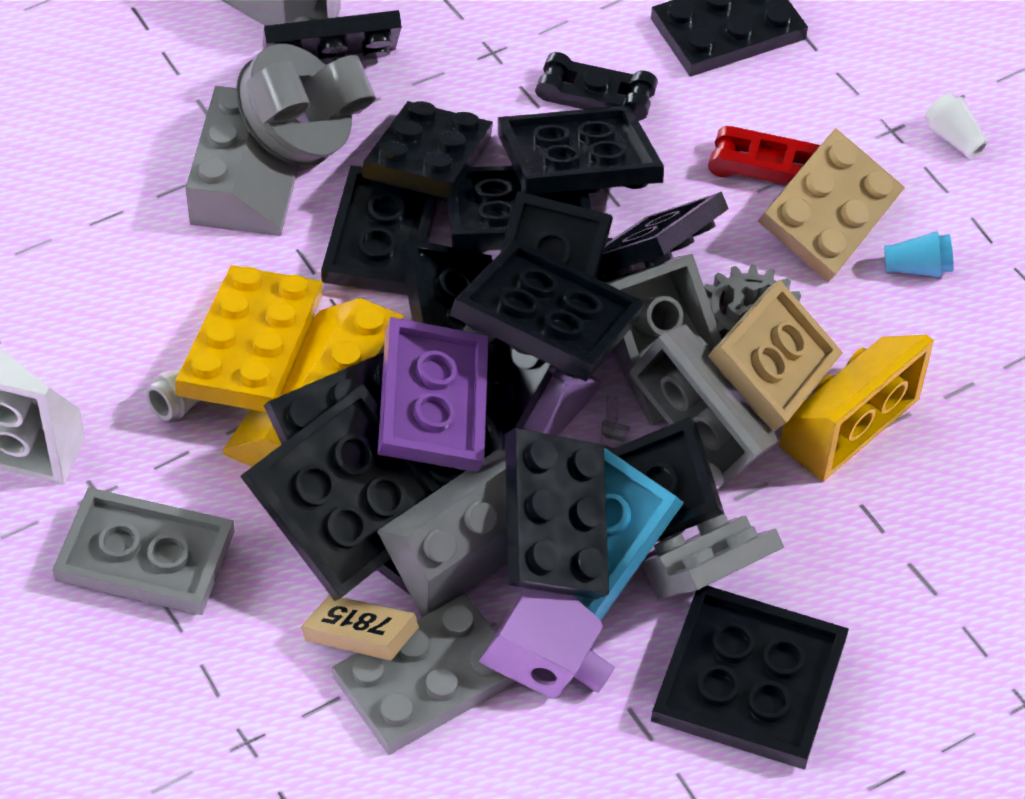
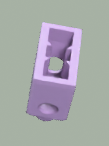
[479,588,615,698]

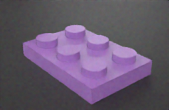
[378,317,488,472]

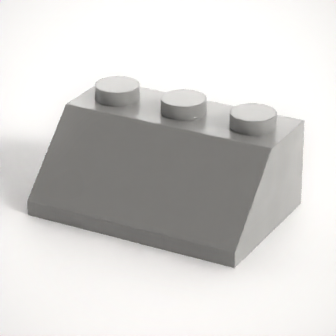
[185,86,301,236]
[628,324,780,488]
[377,450,508,617]

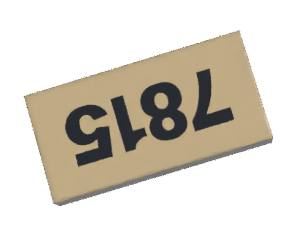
[301,594,419,661]

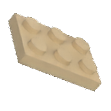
[757,128,905,282]
[708,280,843,432]

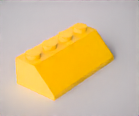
[223,298,403,467]

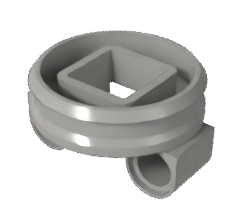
[236,44,376,166]

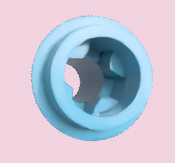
[884,231,954,277]

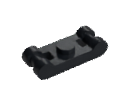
[535,52,658,121]

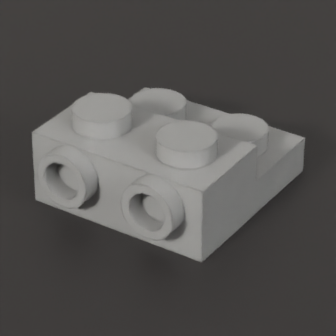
[642,514,785,599]

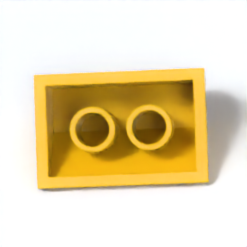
[779,334,934,482]

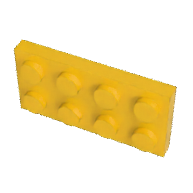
[175,265,323,412]

